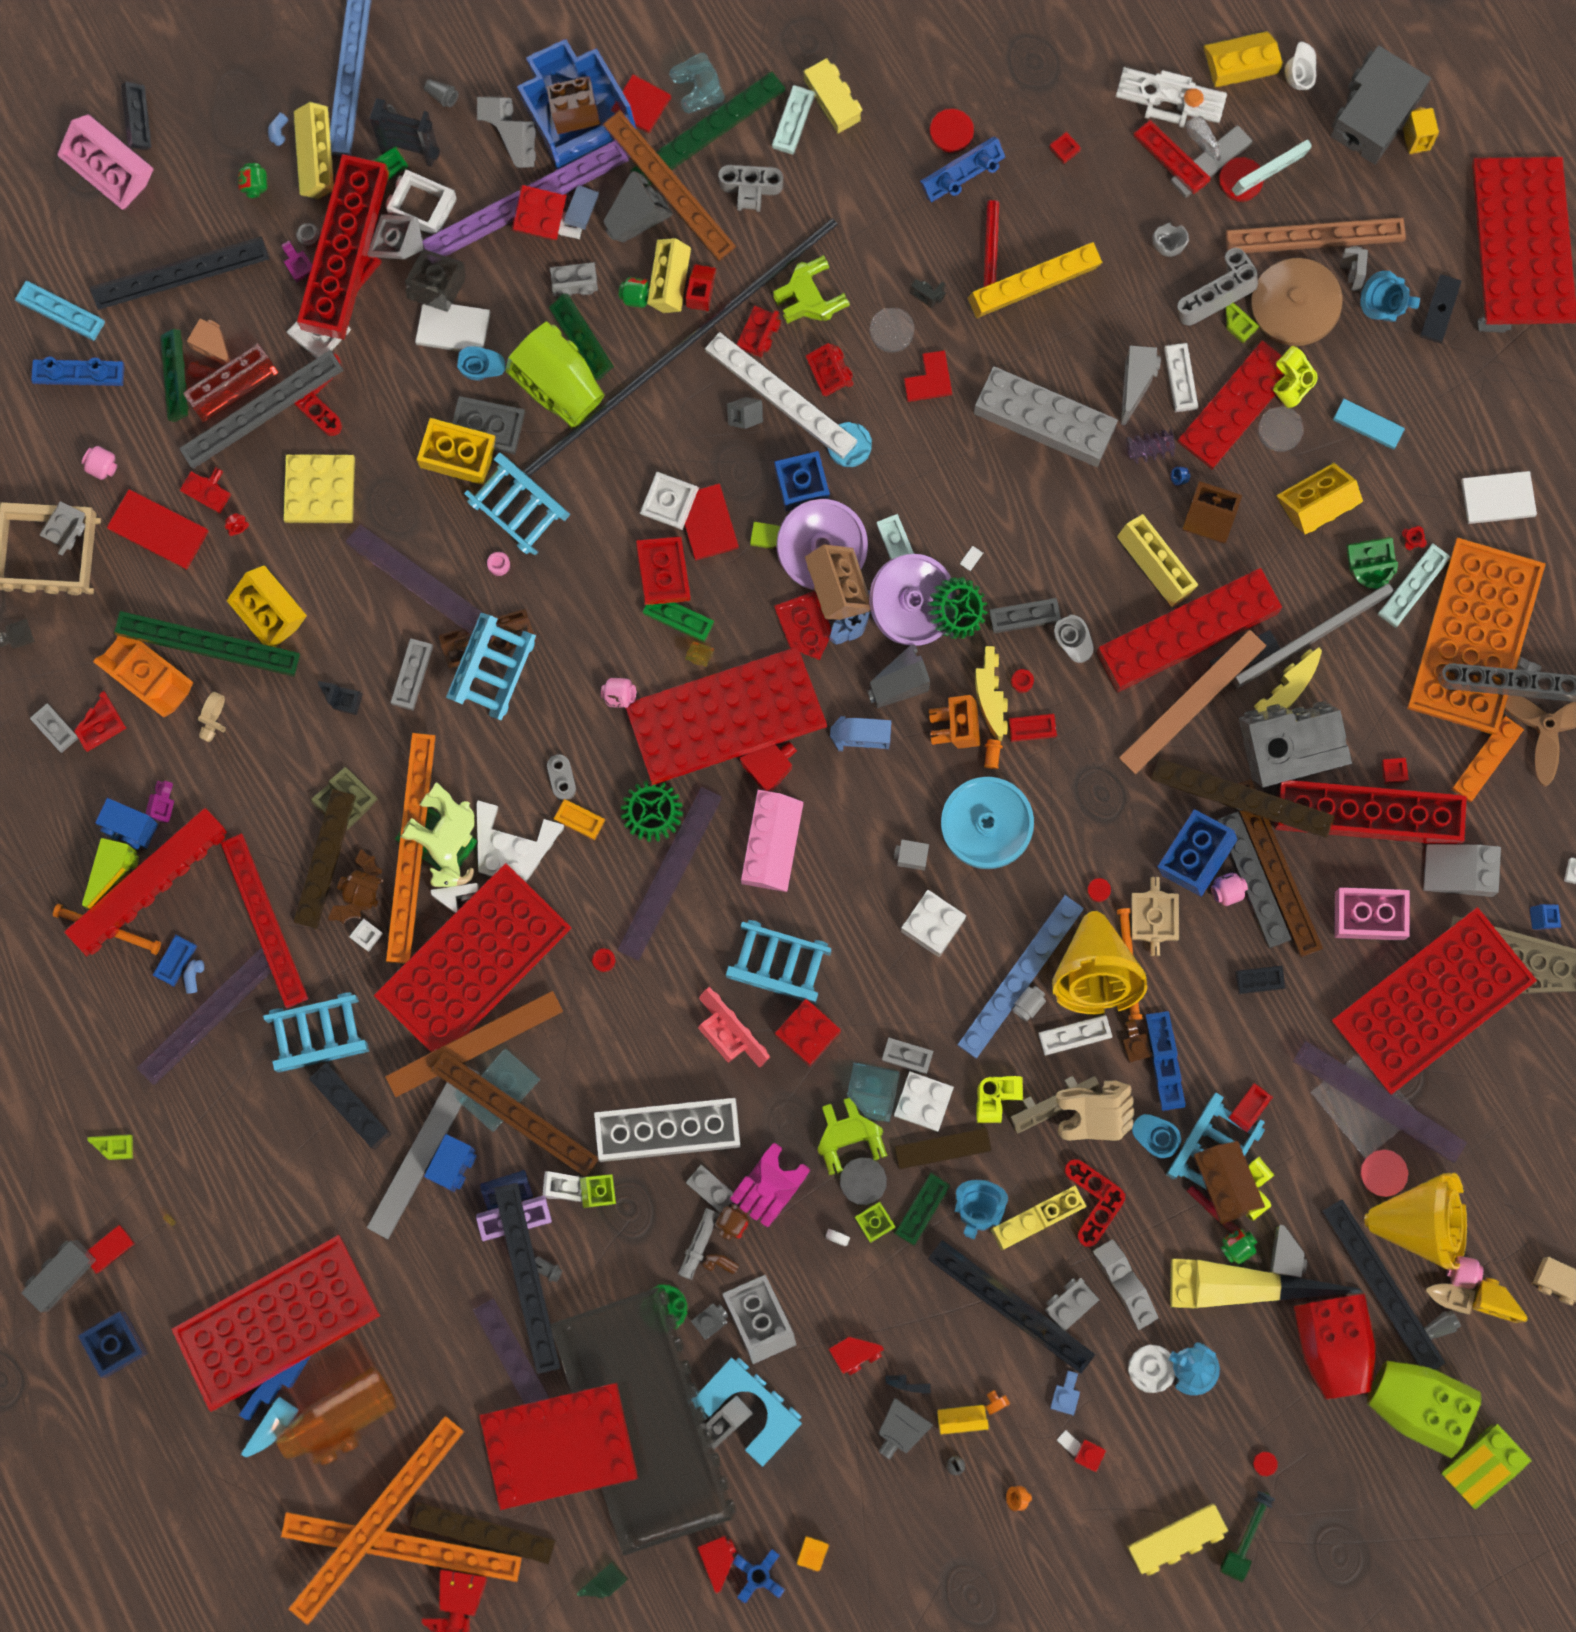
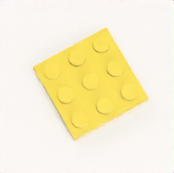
[284,455,355,523]

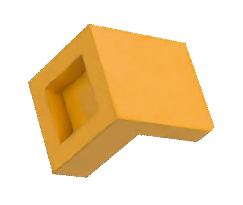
[797,1536,829,1571]

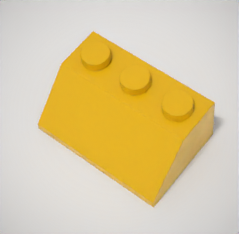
[1204,31,1282,88]
[417,418,495,485]
[1276,463,1363,535]
[227,565,307,647]

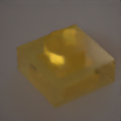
[685,641,714,667]

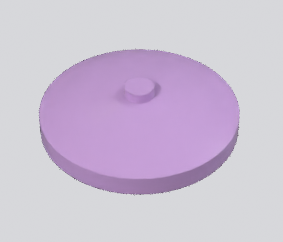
[776,499,868,590]
[869,554,957,646]

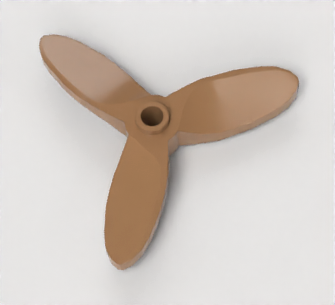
[1505,695,1576,787]

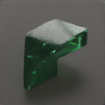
[576,1561,628,1599]

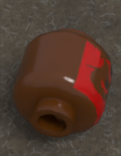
[715,1204,750,1241]

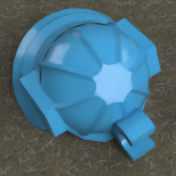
[1361,271,1420,322]
[955,1180,1008,1240]
[1168,1342,1220,1395]

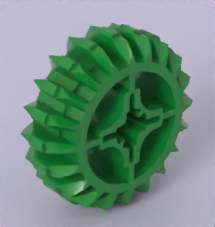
[927,577,988,639]
[621,780,683,842]

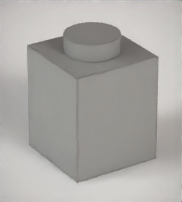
[894,840,929,871]

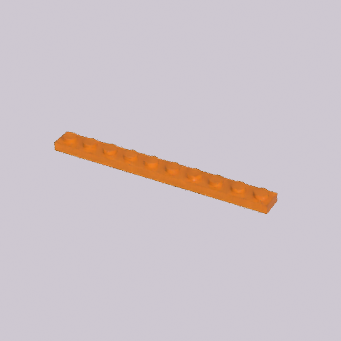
[386,733,436,964]
[289,1416,464,1625]
[281,1512,522,1582]

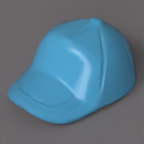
[457,346,505,380]
[1132,1114,1181,1158]

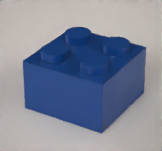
[774,451,830,512]
[95,798,158,850]
[424,1134,477,1192]

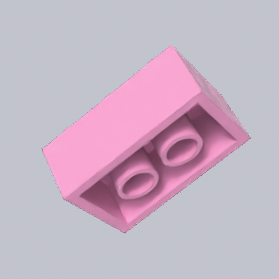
[1335,888,1409,940]

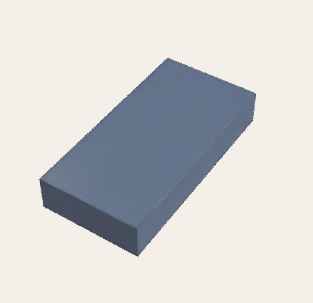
[564,185,599,230]

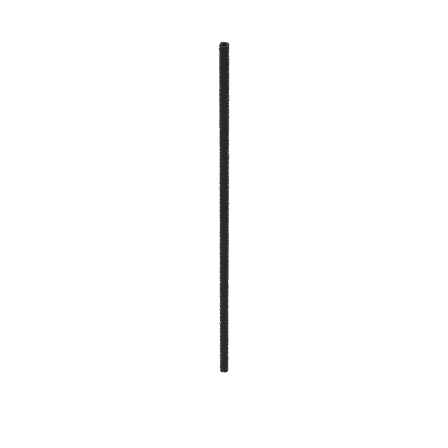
[507,218,838,488]

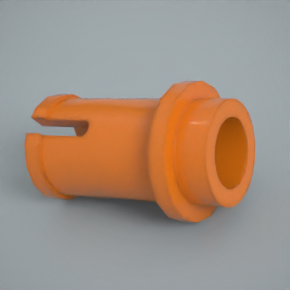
[984,739,1003,769]

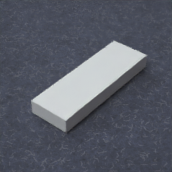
[1164,343,1198,412]
[1038,1015,1112,1056]

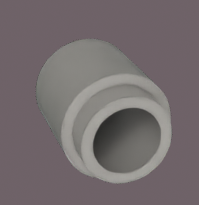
[1012,986,1046,1022]

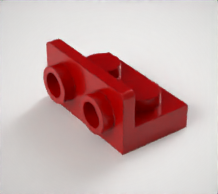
[737,306,781,358]
[806,343,854,397]

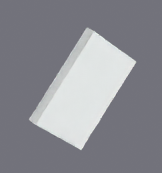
[416,300,490,351]
[1461,471,1537,524]

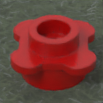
[225,514,249,536]
[1401,526,1427,551]

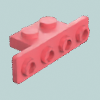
[698,987,770,1067]

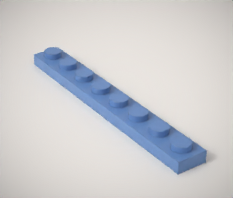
[330,0,371,156]
[957,895,1084,1059]

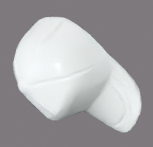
[1285,42,1316,90]

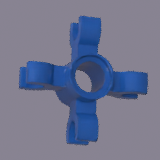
[733,1549,785,1603]

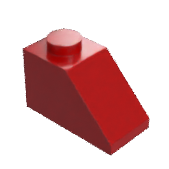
[698,1536,736,1593]

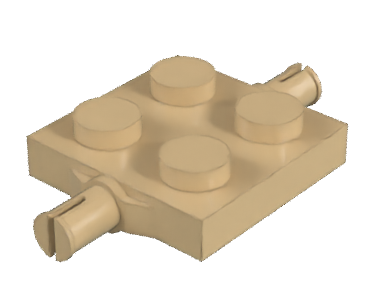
[1131,877,1179,957]

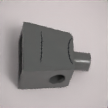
[878,1399,933,1460]

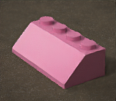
[58,114,153,210]
[741,790,803,892]

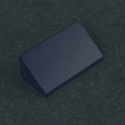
[480,1170,533,1211]

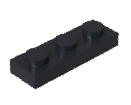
[121,82,151,151]

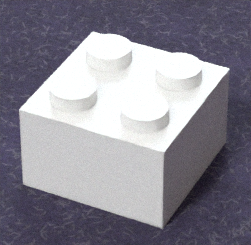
[901,890,966,957]

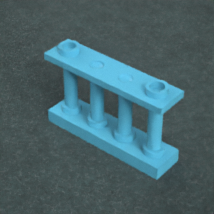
[464,453,571,555]
[446,613,536,720]
[726,920,832,1004]
[263,992,369,1073]
[1166,1093,1265,1190]

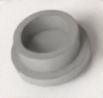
[297,223,319,246]

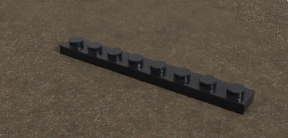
[90,236,270,310]
[494,1182,560,1374]
[1321,1199,1445,1370]
[928,1240,1096,1374]

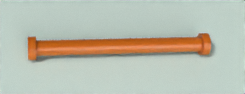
[53,904,161,955]
[1117,908,1143,1021]

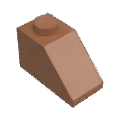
[187,319,232,368]

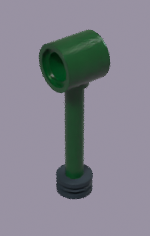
[1219,1491,1275,1583]

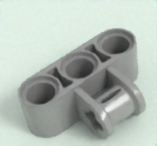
[719,165,783,212]

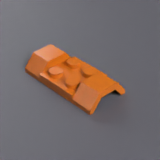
[93,636,193,718]

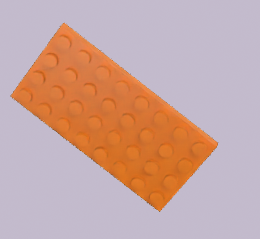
[1407,538,1546,735]

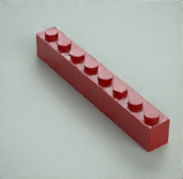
[64,808,227,957]

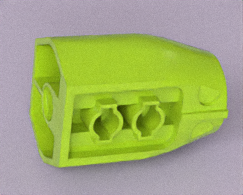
[505,321,605,428]
[1367,1361,1481,1458]

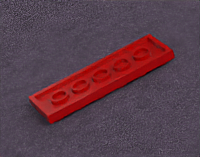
[1177,340,1285,470]

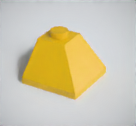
[1471,1278,1528,1323]

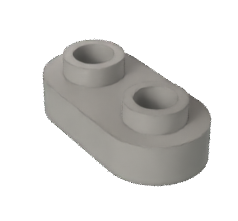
[547,755,576,800]

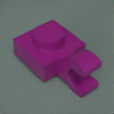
[281,241,312,283]
[145,781,174,823]

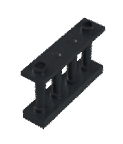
[370,98,440,167]

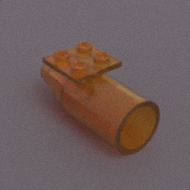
[275,1366,398,1466]

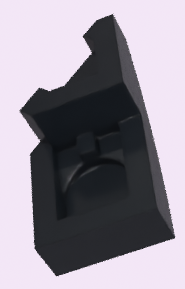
[318,681,363,715]
[885,1375,931,1393]

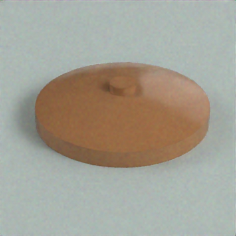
[1252,258,1342,346]

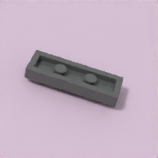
[989,598,1061,634]

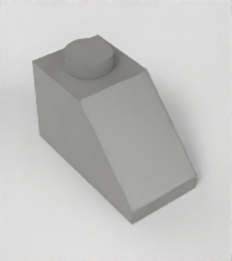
[1270,1225,1307,1278]
[697,1396,753,1450]

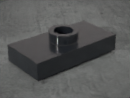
[1235,965,1286,995]

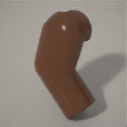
[702,1254,739,1275]

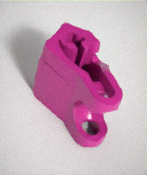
[730,1143,810,1227]

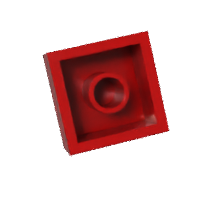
[511,185,566,241]
[775,999,841,1067]

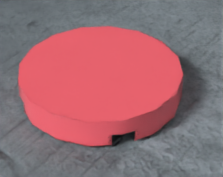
[1360,1150,1408,1197]

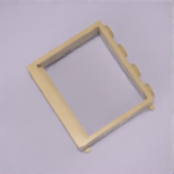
[0,503,101,595]

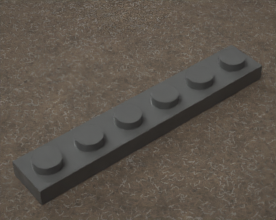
[1217,811,1291,949]

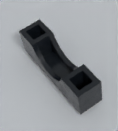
[309,1063,392,1150]

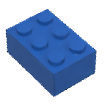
[1158,809,1238,897]

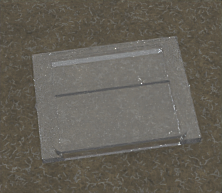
[1310,1055,1419,1158]

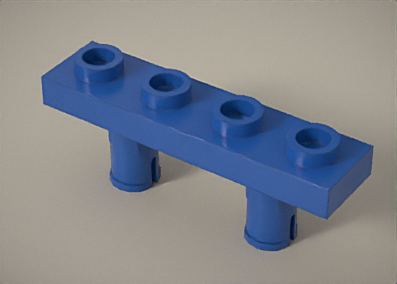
[920,136,1005,202]
[32,357,125,386]

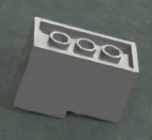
[1331,45,1431,165]
[1238,701,1352,787]

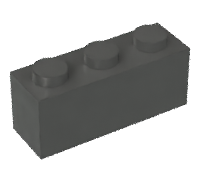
[21,1240,96,1313]

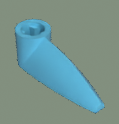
[241,1397,299,1457]

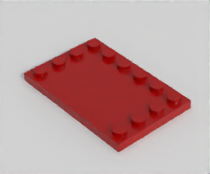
[480,1383,638,1510]

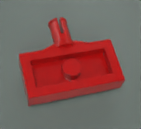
[180,467,231,514]

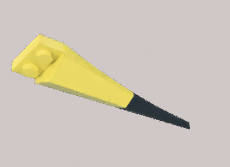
[1170,1259,1362,1308]

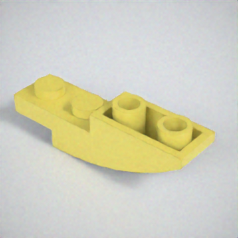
[975,646,1008,741]
[1254,647,1322,712]
[990,1186,1086,1251]

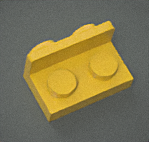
[937,1405,989,1434]

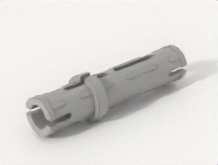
[678,1209,719,1280]

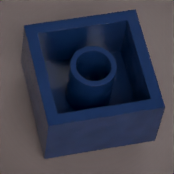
[78,1311,148,1378]

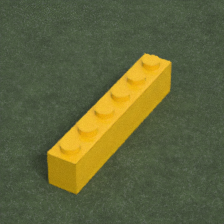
[968,242,1102,319]

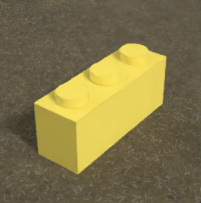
[804,58,862,134]
[647,238,691,313]

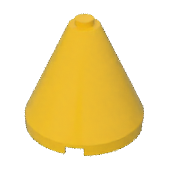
[1052,911,1147,1014]
[1365,1173,1467,1269]

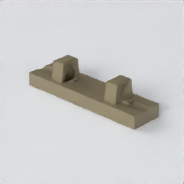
[1011,1076,1101,1134]

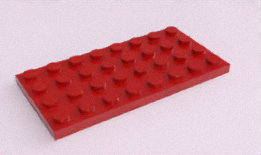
[1472,157,1576,325]
[626,648,827,785]
[374,863,572,1052]
[1331,907,1537,1095]
[171,1235,380,1412]

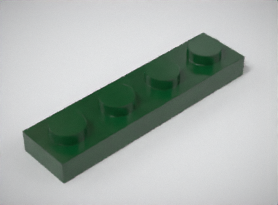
[549,294,614,380]
[160,329,188,422]

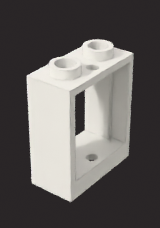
[386,170,456,235]

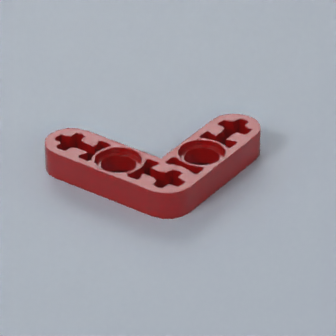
[293,353,342,436]
[1064,1160,1125,1247]

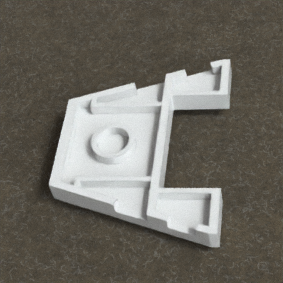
[477,801,564,882]

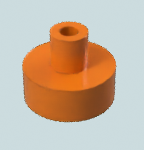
[985,1390,1010,1415]
[1006,1486,1032,1511]

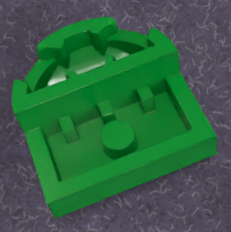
[1346,537,1398,588]

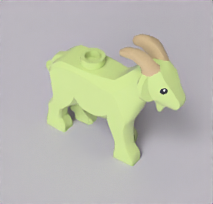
[400,782,474,887]

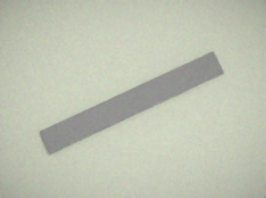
[1233,584,1393,689]
[367,1065,480,1239]

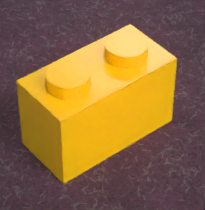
[1403,107,1439,154]

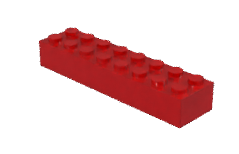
[297,154,389,340]
[1096,568,1282,693]
[1274,780,1467,845]

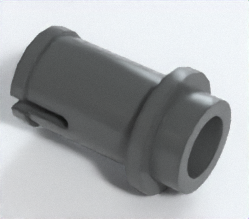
[535,1256,563,1282]

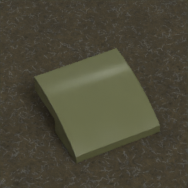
[311,767,378,831]

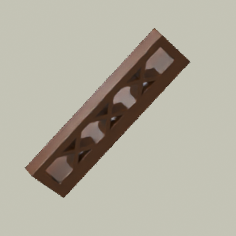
[439,609,536,668]

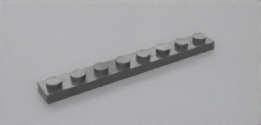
[179,350,344,469]

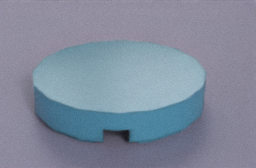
[827,422,872,467]

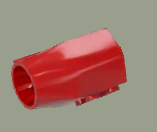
[1293,1294,1376,1400]

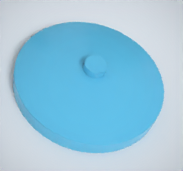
[941,777,1034,869]

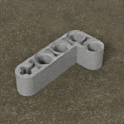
[1178,248,1258,325]

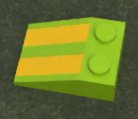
[82,838,139,910]
[1441,1424,1532,1509]

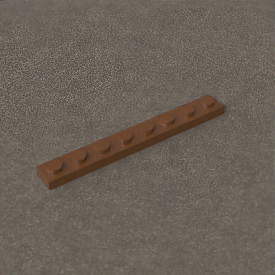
[1237,779,1323,958]
[431,1051,599,1177]

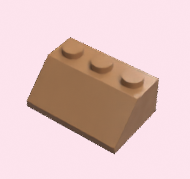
[805,544,871,620]

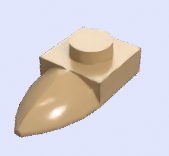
[1426,1284,1476,1315]

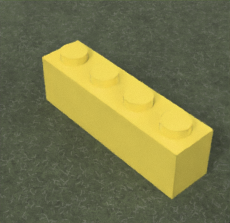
[294,102,334,199]
[1117,514,1198,607]
[1126,1504,1228,1576]

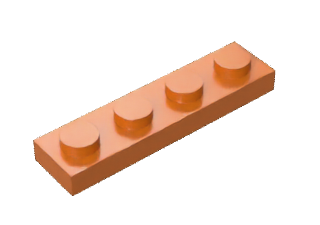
[1451,716,1524,803]

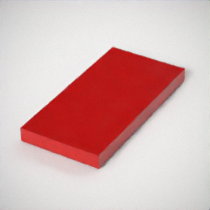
[107,489,209,570]

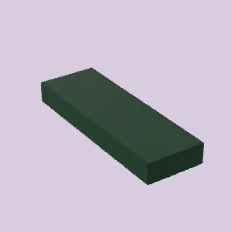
[894,1173,950,1246]

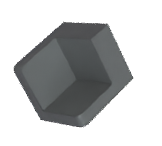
[727,397,763,429]

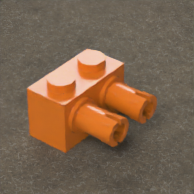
[929,695,980,749]

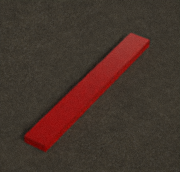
[221,833,309,1008]

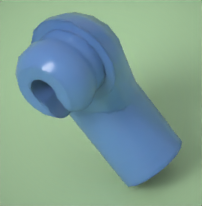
[268,113,288,146]
[184,960,204,993]

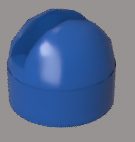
[1171,467,1191,485]

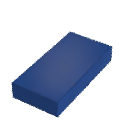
[153,935,197,987]

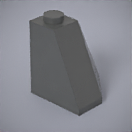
[603,171,673,243]
[867,644,930,708]

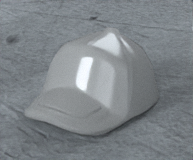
[1054,615,1093,663]

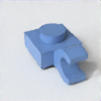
[1050,1371,1080,1415]

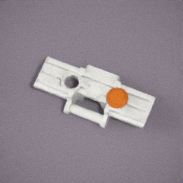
[1116,67,1227,127]

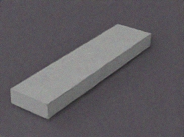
[1171,125,1252,198]

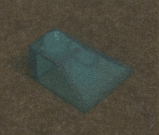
[847,1063,900,1122]

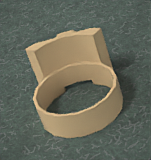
[198,692,226,742]

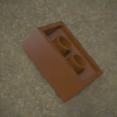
[1194,1141,1265,1224]

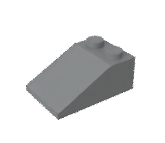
[1121,346,1161,425]
[1423,844,1501,897]
[722,1275,796,1364]

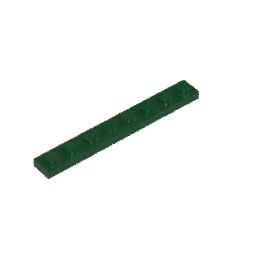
[630,71,785,186]
[114,611,300,677]

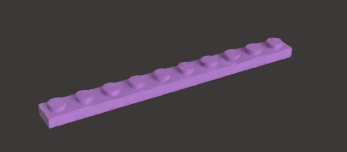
[422,141,628,263]

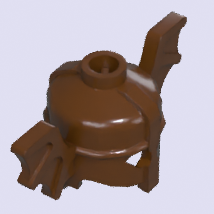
[328,849,384,924]

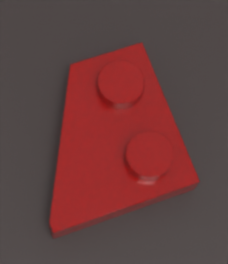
[74,691,127,752]

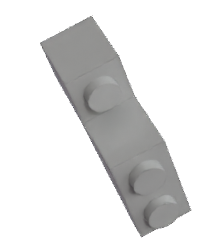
[477,97,536,167]
[1093,1239,1159,1330]

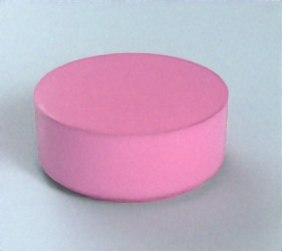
[487,552,510,576]

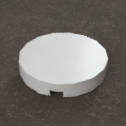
[1128,1345,1176,1393]

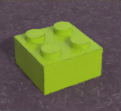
[580,1174,616,1208]
[855,1202,895,1243]

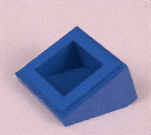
[1530,904,1561,930]

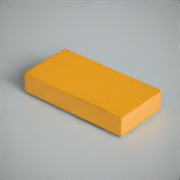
[554,799,605,841]

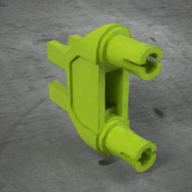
[773,255,850,324]
[817,1097,888,1175]

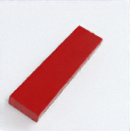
[1134,120,1211,194]

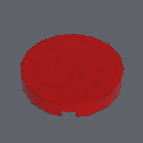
[930,109,974,153]
[1219,157,1264,202]

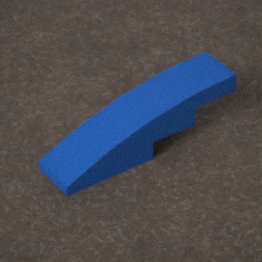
[1145,1011,1185,1111]
[239,1356,311,1420]

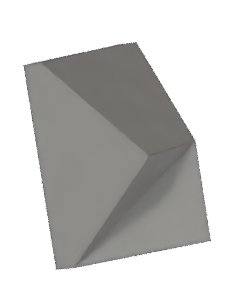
[368,215,424,259]

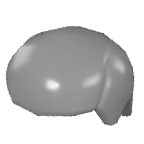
[1152,223,1189,257]

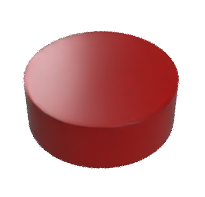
[1011,669,1034,693]
[1087,878,1111,902]
[592,948,616,972]
[1253,1452,1278,1476]

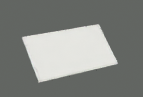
[960,546,983,571]
[1057,1430,1081,1457]

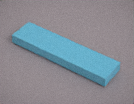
[15,281,105,341]

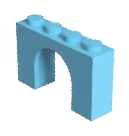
[693,1358,802,1467]

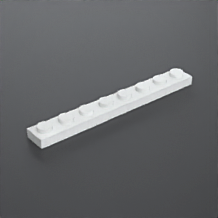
[705,332,857,459]

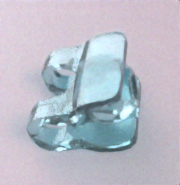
[669,53,725,113]

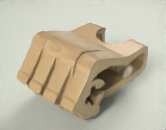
[1056,1081,1134,1141]

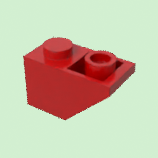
[686,264,717,311]
[828,1337,884,1376]

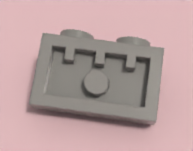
[1340,246,1368,291]
[550,263,598,297]
[40,501,85,555]
[1045,1278,1099,1331]

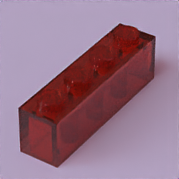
[183,343,278,422]

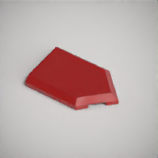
[774,591,832,661]

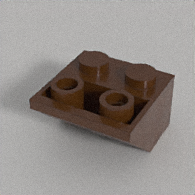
[547,76,600,135]
[1182,481,1242,544]

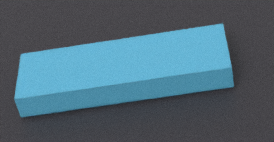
[1333,399,1405,450]

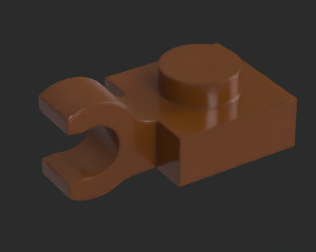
[1122,1020,1152,1063]

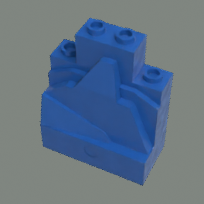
[517,39,636,170]

